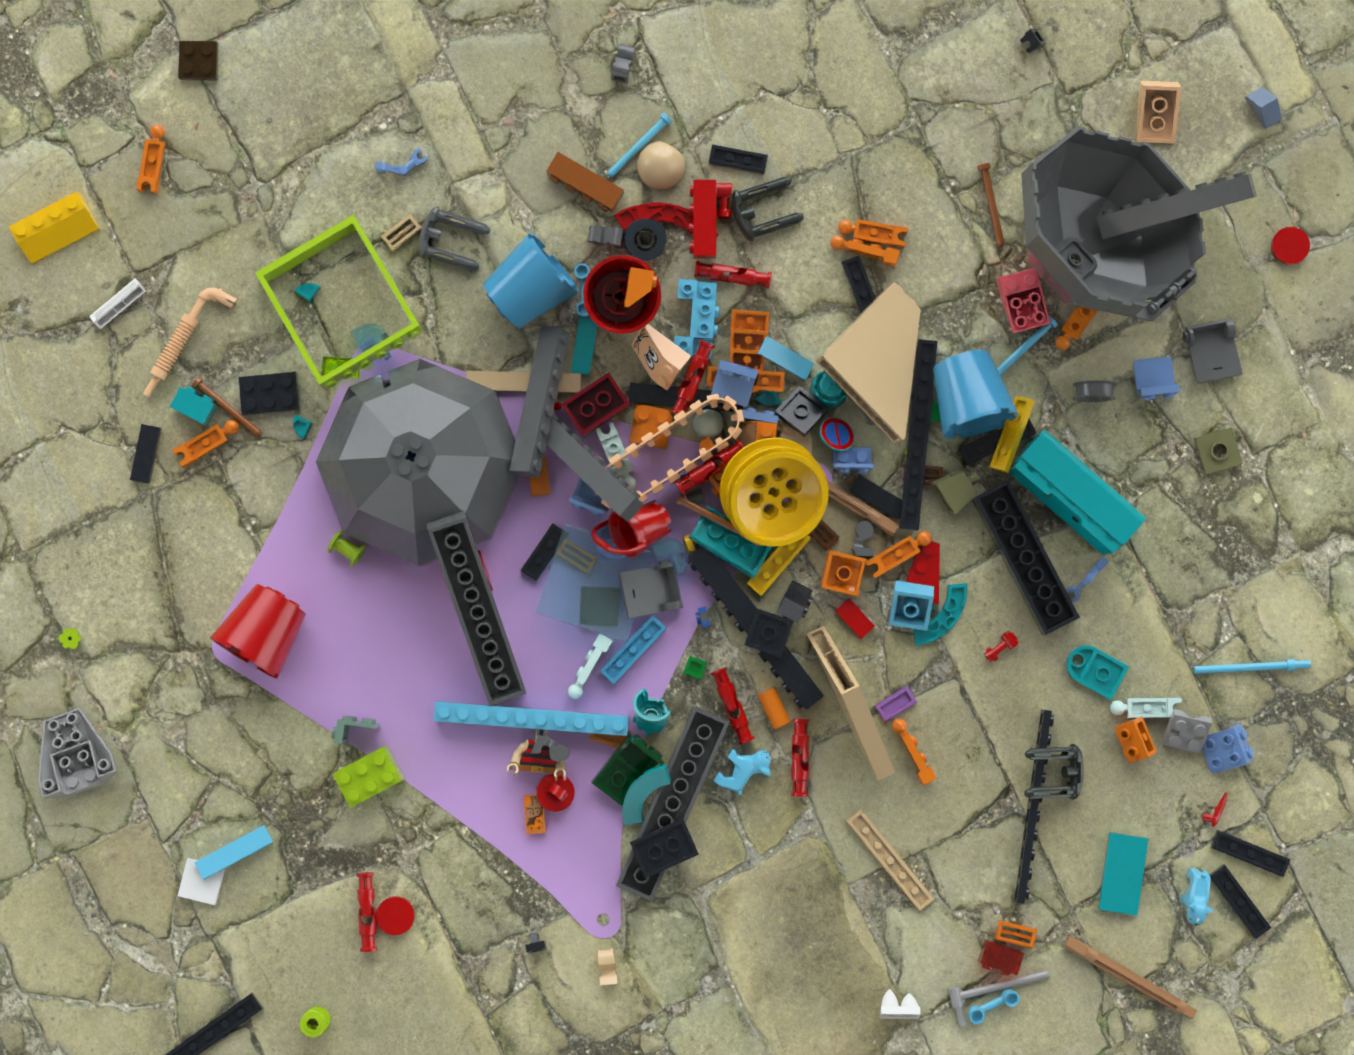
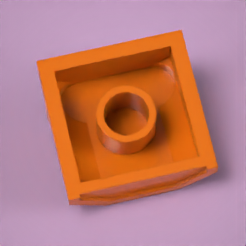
[629,404,674,450]
[820,550,867,597]

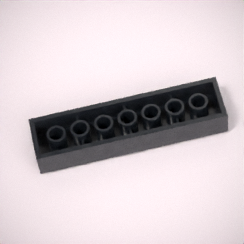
[972,480,1080,635]

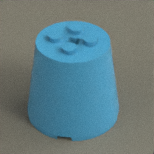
[483,232,579,329]
[933,350,1018,439]

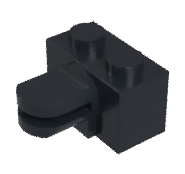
[777,580,813,622]

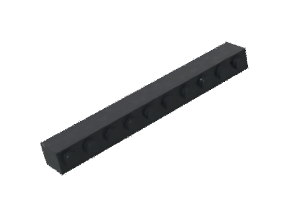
[687,546,824,710]

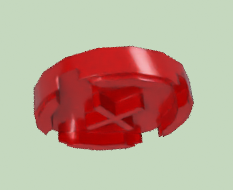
[1271,226,1310,265]
[376,896,415,935]

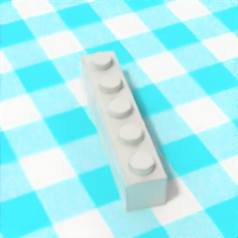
[89,278,146,329]

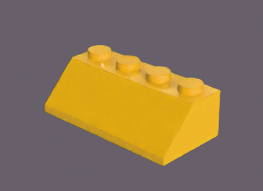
[8,191,100,264]

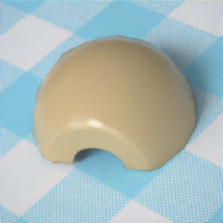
[637,141,685,189]

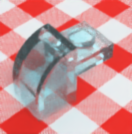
[351,324,392,360]
[652,538,688,575]

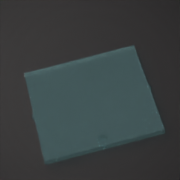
[536,524,654,642]

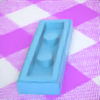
[758,337,814,380]

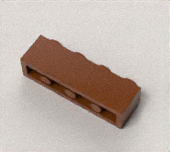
[546,152,624,213]

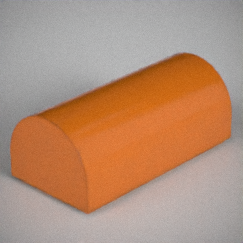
[757,686,791,730]

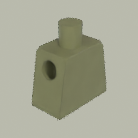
[931,470,980,515]

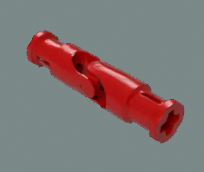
[694,261,772,289]
[671,340,715,414]
[674,439,744,496]
[711,667,755,745]
[791,719,809,797]
[356,872,377,952]

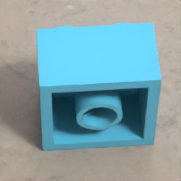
[889,581,934,631]

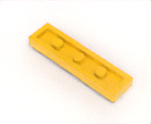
[989,396,1035,473]
[747,535,811,596]

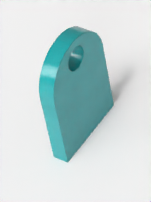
[1066,645,1129,700]

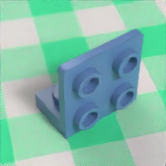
[711,359,758,407]
[832,447,874,474]

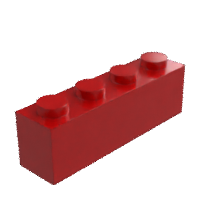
[690,180,716,259]

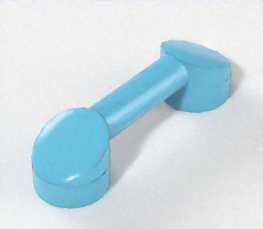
[574,263,591,317]
[968,989,1020,1024]

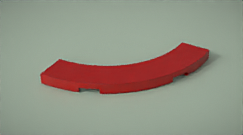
[613,202,719,238]

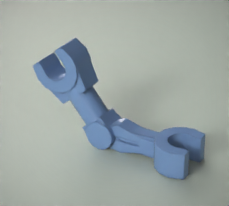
[375,148,428,176]
[1066,556,1109,602]

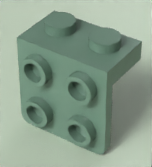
[332,716,380,744]

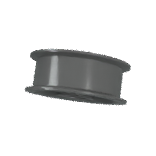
[1073,380,1116,402]

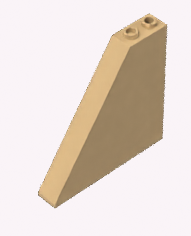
[816,282,921,444]
[807,626,895,781]

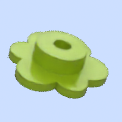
[59,628,81,649]

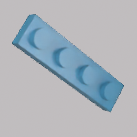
[600,615,666,684]

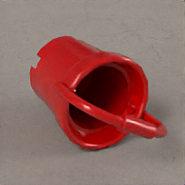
[591,500,672,558]

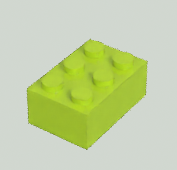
[332,745,405,808]

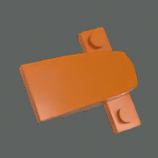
[707,309,785,393]

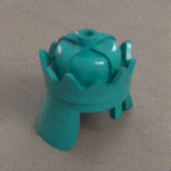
[810,370,847,409]
[633,688,671,735]

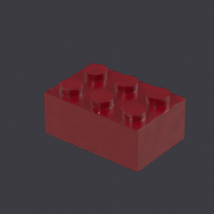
[561,372,631,438]

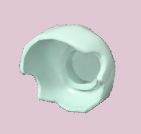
[693,409,724,438]

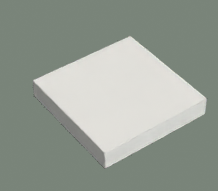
[178,858,226,905]

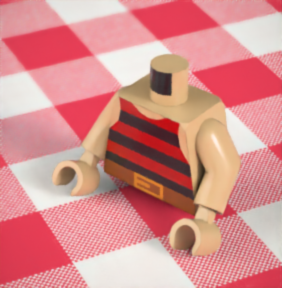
[506,729,566,781]

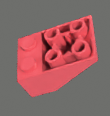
[996,268,1050,333]

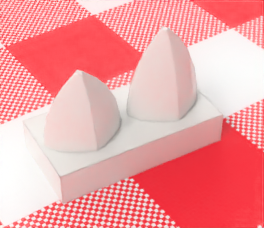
[880,989,921,1019]

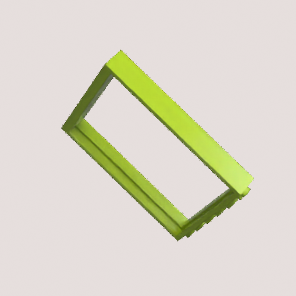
[255,214,423,390]

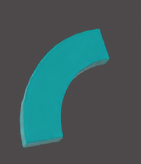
[913,583,967,646]
[622,764,671,825]

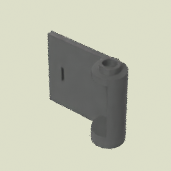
[1182,318,1243,384]
[619,559,683,618]

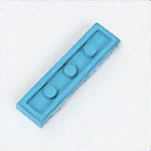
[194,825,274,880]

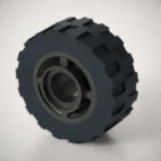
[624,218,666,261]

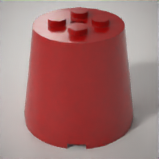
[583,255,661,334]
[210,584,306,679]

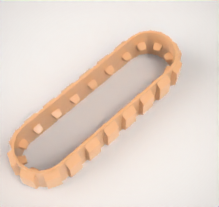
[595,394,744,510]

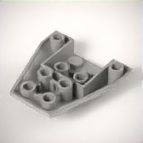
[38,708,117,799]

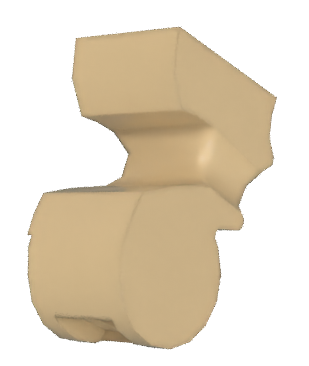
[598,948,618,986]

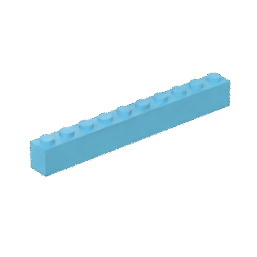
[434,701,629,736]

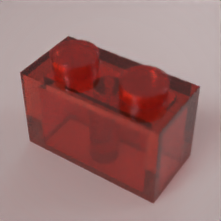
[978,939,1024,977]

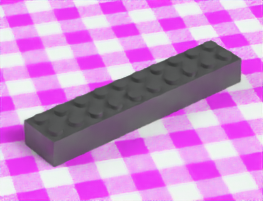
[426,511,527,706]
[616,706,729,901]

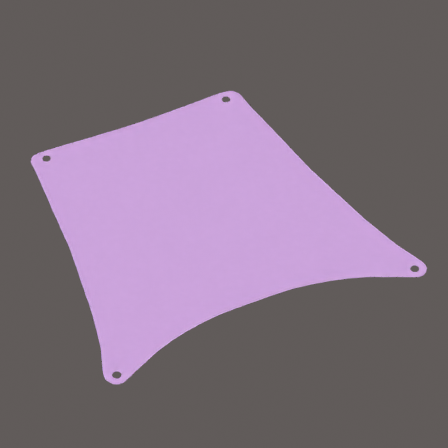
[212,341,833,938]

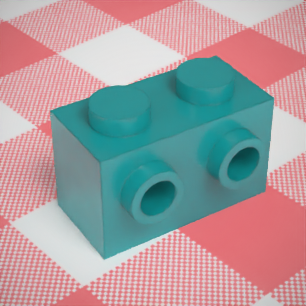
[169,386,218,426]

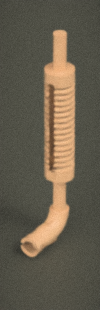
[143,288,237,397]

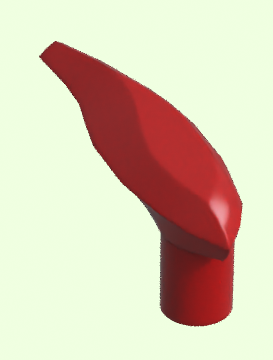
[1202,792,1228,827]

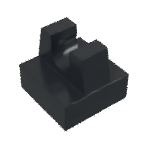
[1020,28,1046,53]
[525,932,547,954]

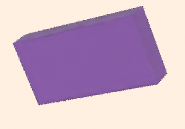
[874,686,917,722]

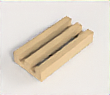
[381,213,422,252]

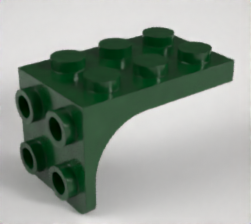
[591,733,664,806]

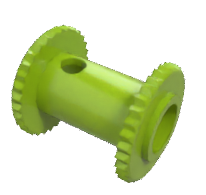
[327,530,366,567]
[299,1006,331,1038]

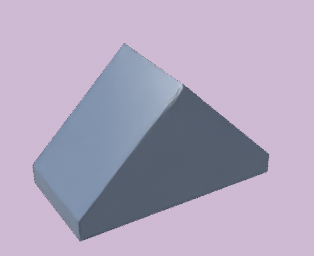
[1245,87,1282,129]

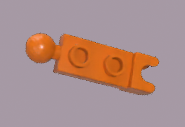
[136,124,166,195]
[838,219,908,248]
[830,235,900,268]
[1055,306,1098,350]
[172,420,239,468]
[866,531,932,578]
[892,719,937,785]

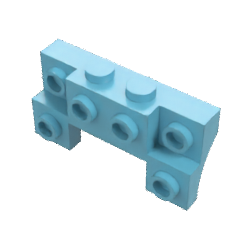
[674,279,719,360]

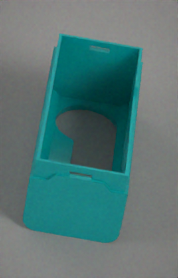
[1009,429,1146,556]

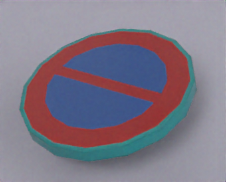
[819,417,855,452]

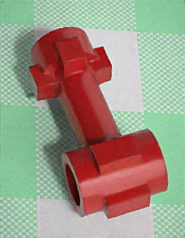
[984,631,1019,662]

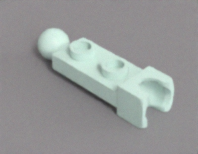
[596,422,636,490]
[568,634,613,699]
[1110,698,1182,718]

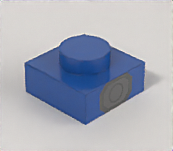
[695,607,710,627]

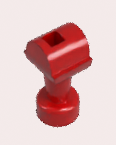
[716,183,732,219]

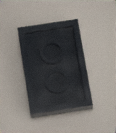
[238,371,300,416]
[630,818,699,879]

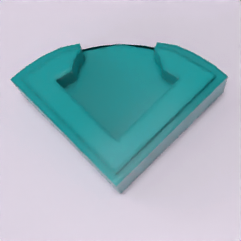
[294,283,321,302]
[756,391,782,407]
[293,414,313,440]

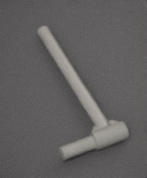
[948,970,1049,1027]

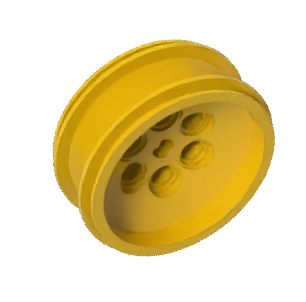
[720,438,829,547]

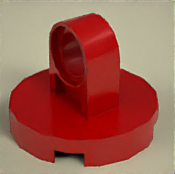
[536,774,575,812]

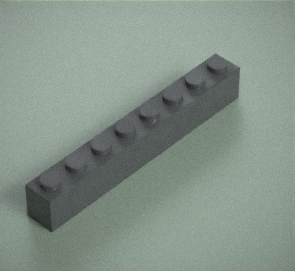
[1097,171,1257,239]
[509,326,570,478]
[546,413,644,522]

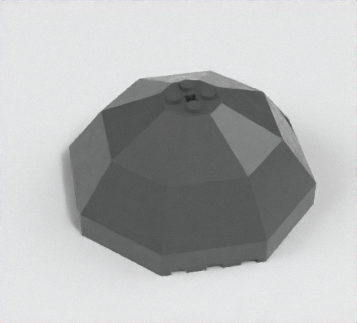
[1021,126,1206,322]
[316,359,518,566]

